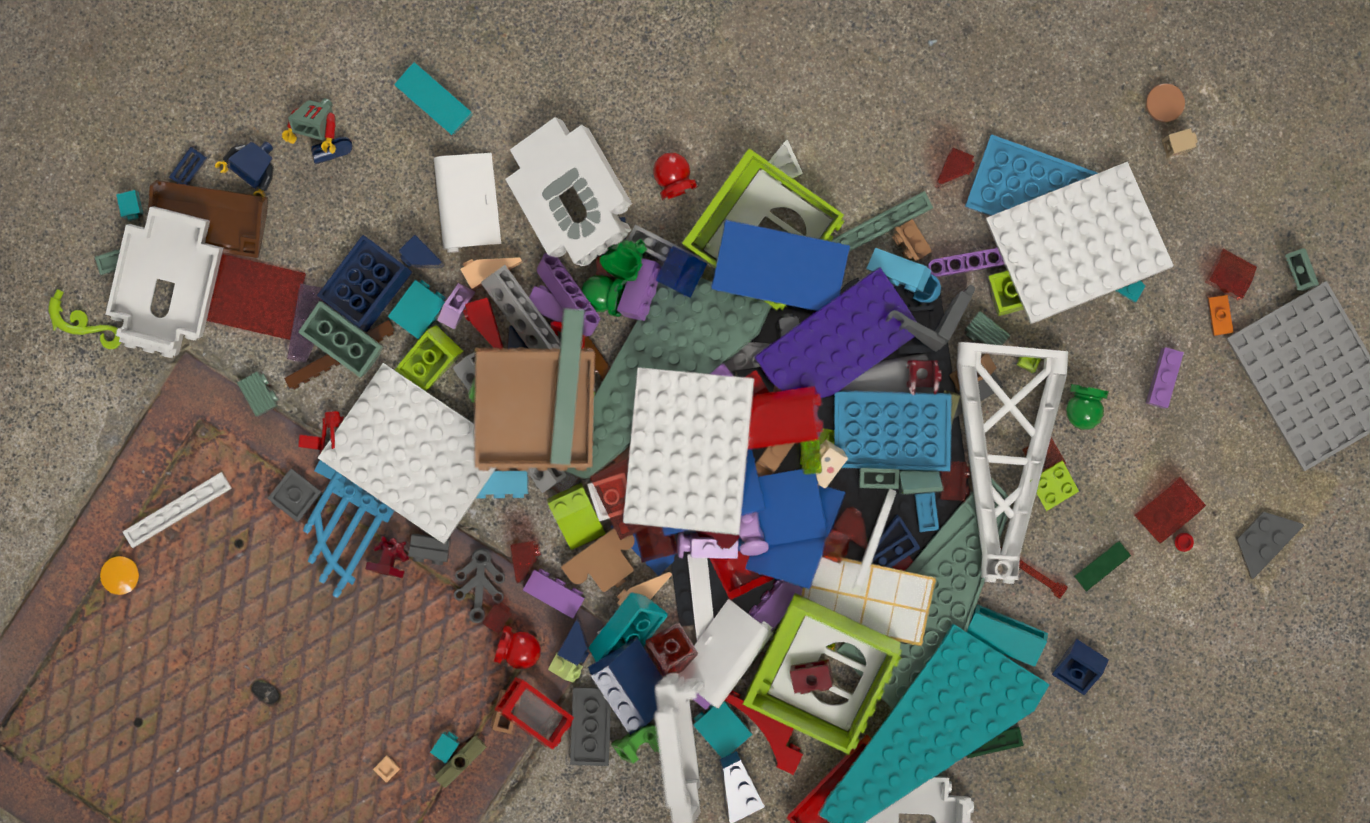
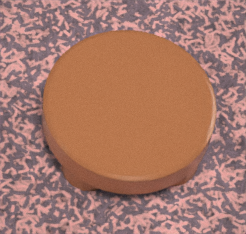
[1145,84,1185,123]

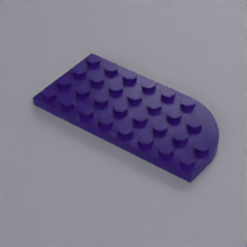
[754,267,917,398]

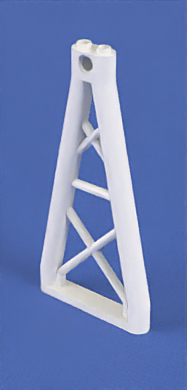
[957,342,1068,584]

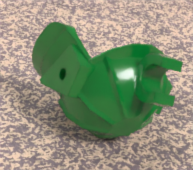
[600,238,648,281]

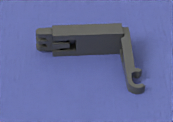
[886,285,975,352]

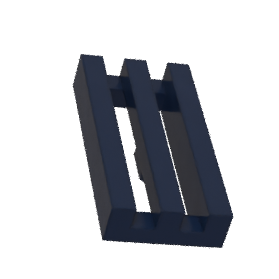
[169,147,207,185]

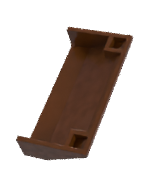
[148,180,268,258]

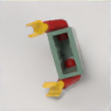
[282,98,336,154]

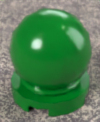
[581,275,627,317]
[1066,384,1109,430]

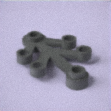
[454,548,505,623]

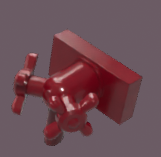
[365,536,409,579]

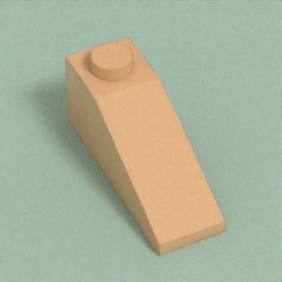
[461,257,523,290]
[617,571,672,606]

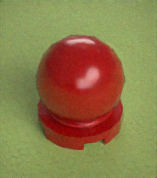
[653,152,698,201]
[493,625,541,670]

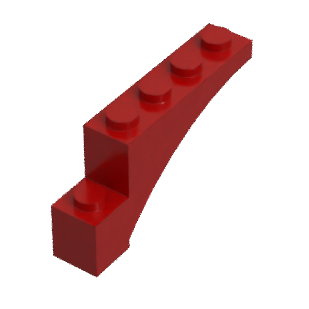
[725,690,803,775]

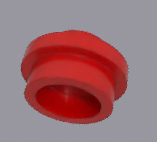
[1174,533,1194,552]

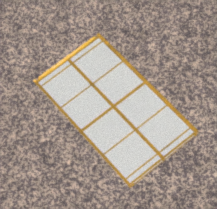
[801,554,936,646]

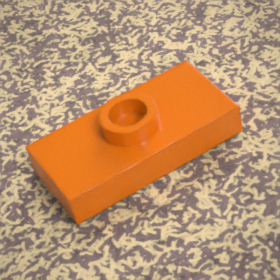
[1207,295,1234,336]

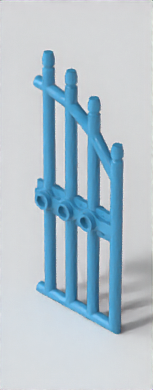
[303,471,395,598]

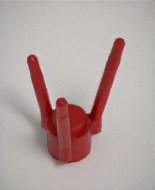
[319,411,344,455]

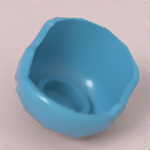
[914,274,941,303]

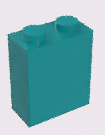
[388,280,446,339]
[693,701,753,758]

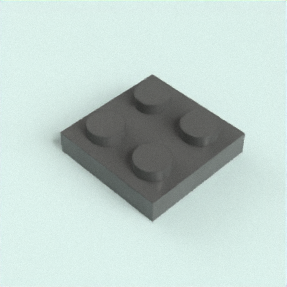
[267,468,322,522]

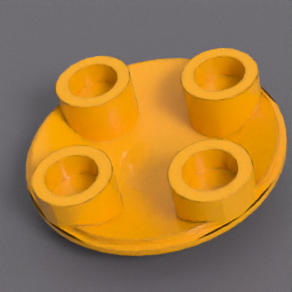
[100,556,139,595]

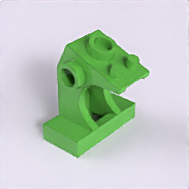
[611,724,660,764]

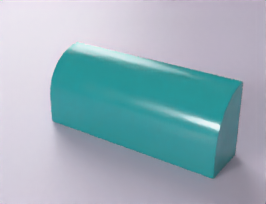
[394,62,473,135]
[967,604,1048,667]

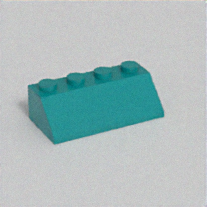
[588,592,668,662]

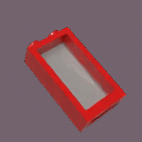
[494,677,574,750]

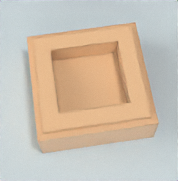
[373,755,401,783]

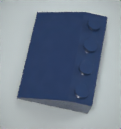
[317,235,412,332]
[587,637,663,735]

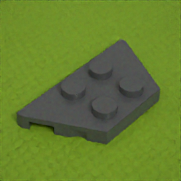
[1236,512,1304,579]

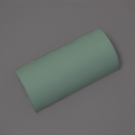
[298,301,383,378]

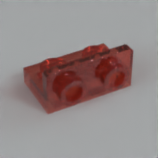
[940,462,970,501]

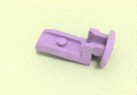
[740,512,769,556]
[677,531,738,559]

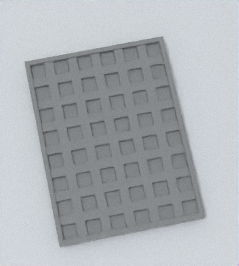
[1226,281,1370,471]

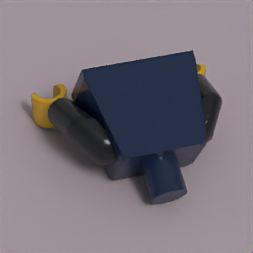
[215,141,274,197]

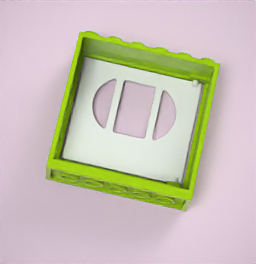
[682,149,845,311]
[743,593,902,754]

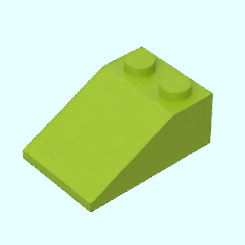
[395,325,463,392]
[547,483,606,550]

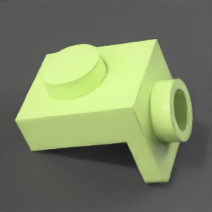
[548,653,583,683]

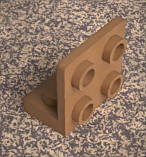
[892,219,932,262]

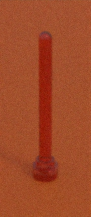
[1000,546,1068,599]

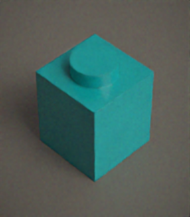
[116,190,144,221]
[430,731,460,763]

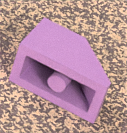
[437,283,475,329]

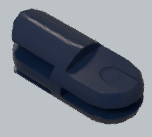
[311,137,353,164]

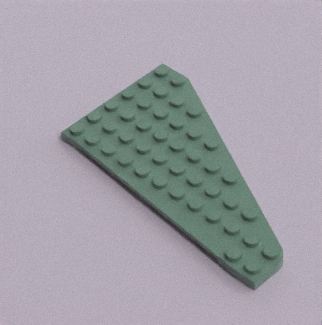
[564,265,771,478]
[836,478,1011,709]

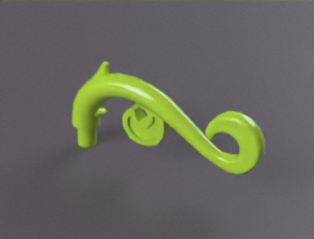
[48,289,122,350]

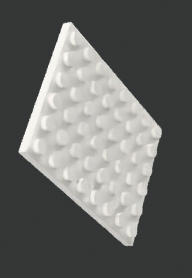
[985,162,1174,324]
[318,363,496,544]
[623,368,754,535]

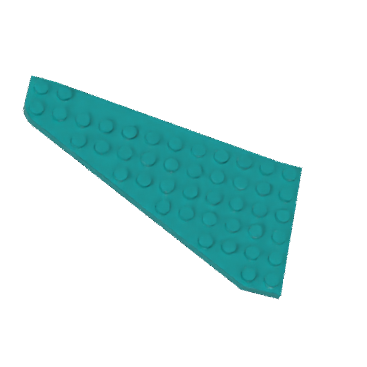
[818,624,1050,823]

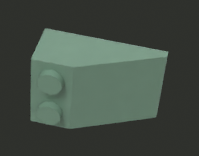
[899,470,943,494]

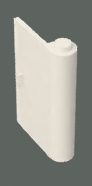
[433,153,501,253]
[675,599,773,708]

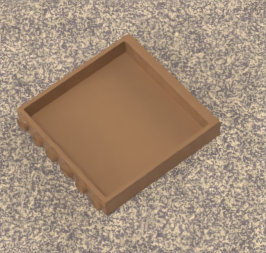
[473,348,595,471]

